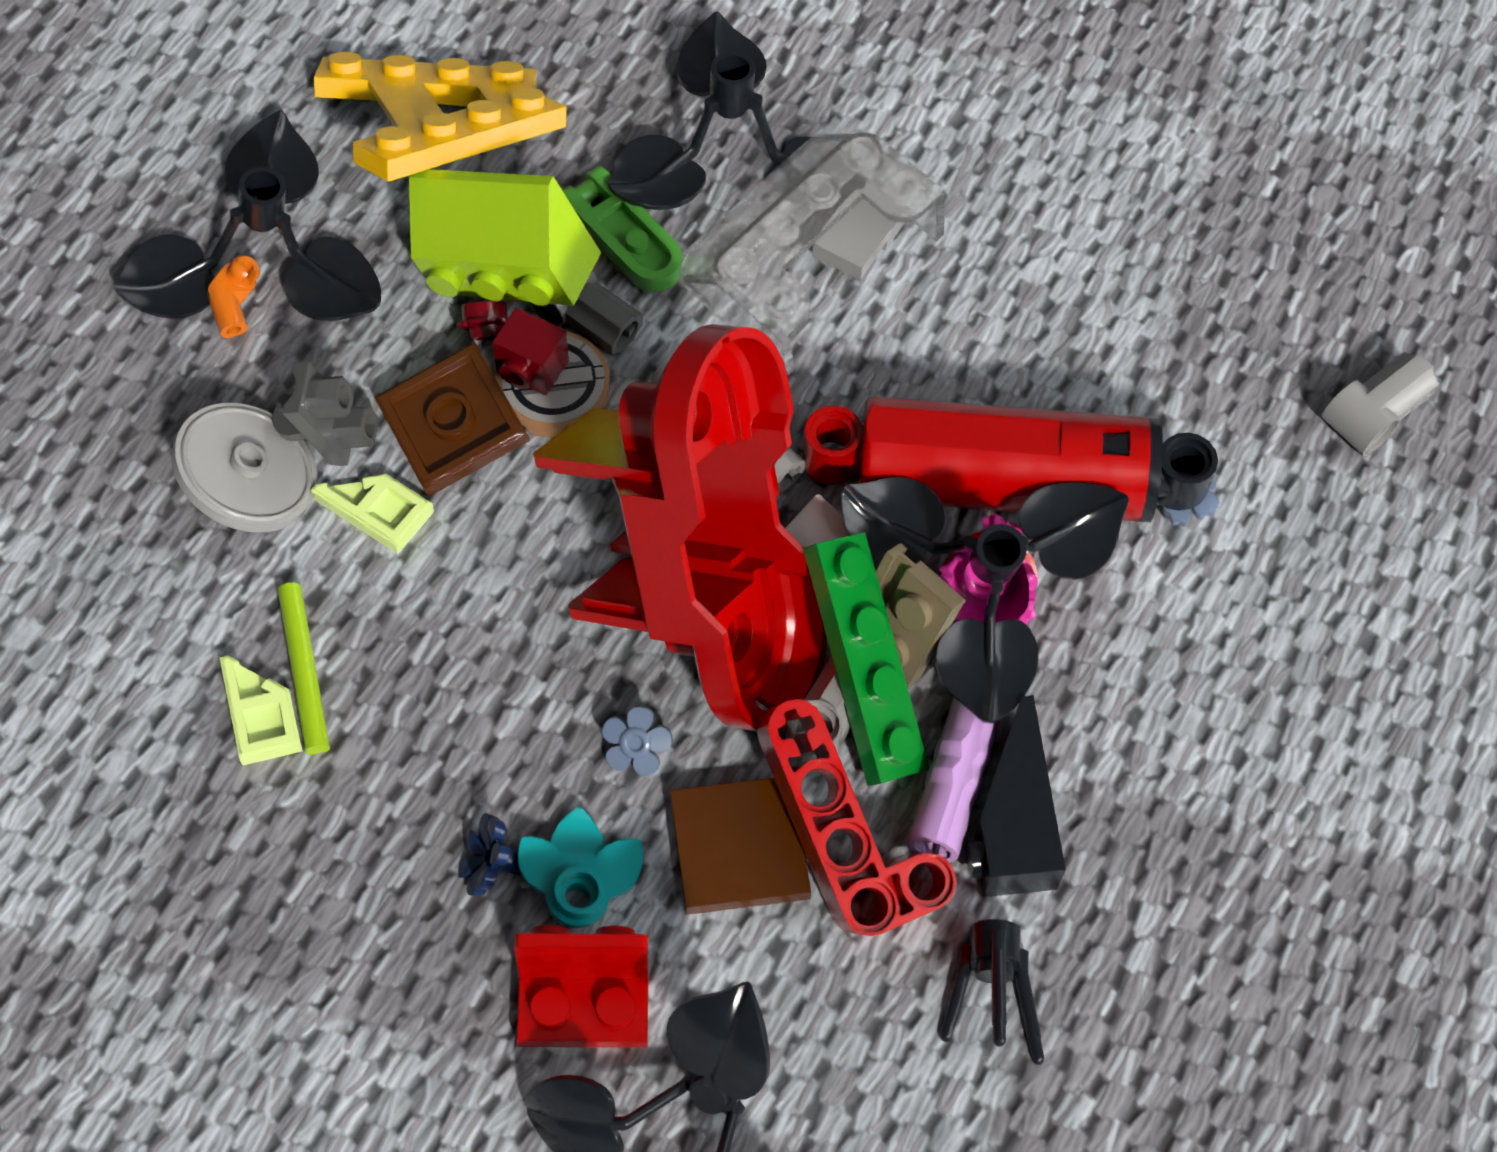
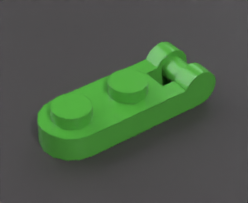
[562,165,682,292]

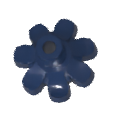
[458,813,521,896]

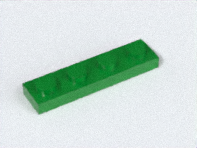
[803,532,929,786]

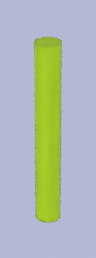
[277,582,330,755]

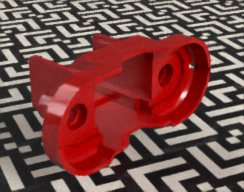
[533,324,827,732]

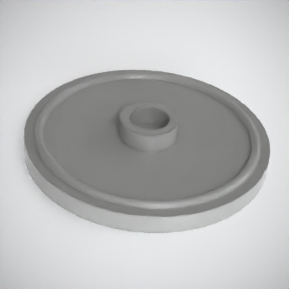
[171,403,318,533]

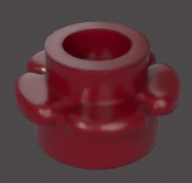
[457,301,508,341]

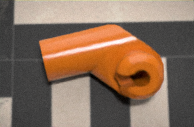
[207,255,260,339]

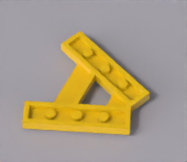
[314,52,566,182]

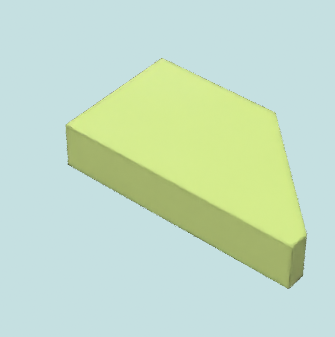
[310,474,434,554]
[219,655,303,765]

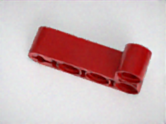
[757,699,956,936]

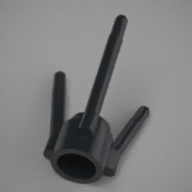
[940,919,1044,1065]

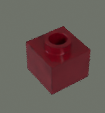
[492,308,569,395]

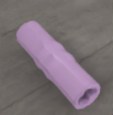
[907,698,1001,863]

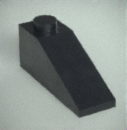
[966,695,1066,897]

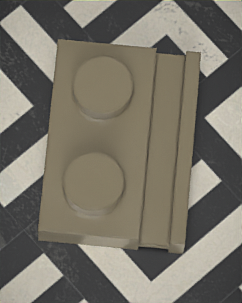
[876,543,966,688]

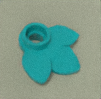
[518,807,643,929]

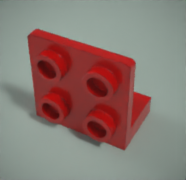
[514,925,649,1048]

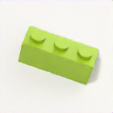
[409,169,601,306]

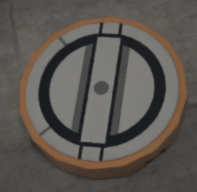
[497,331,610,437]

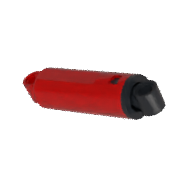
[802,396,1218,522]

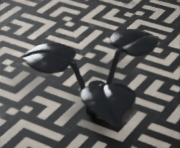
[608,11,867,211]
[113,110,381,321]
[841,477,1129,724]
[524,982,770,1152]

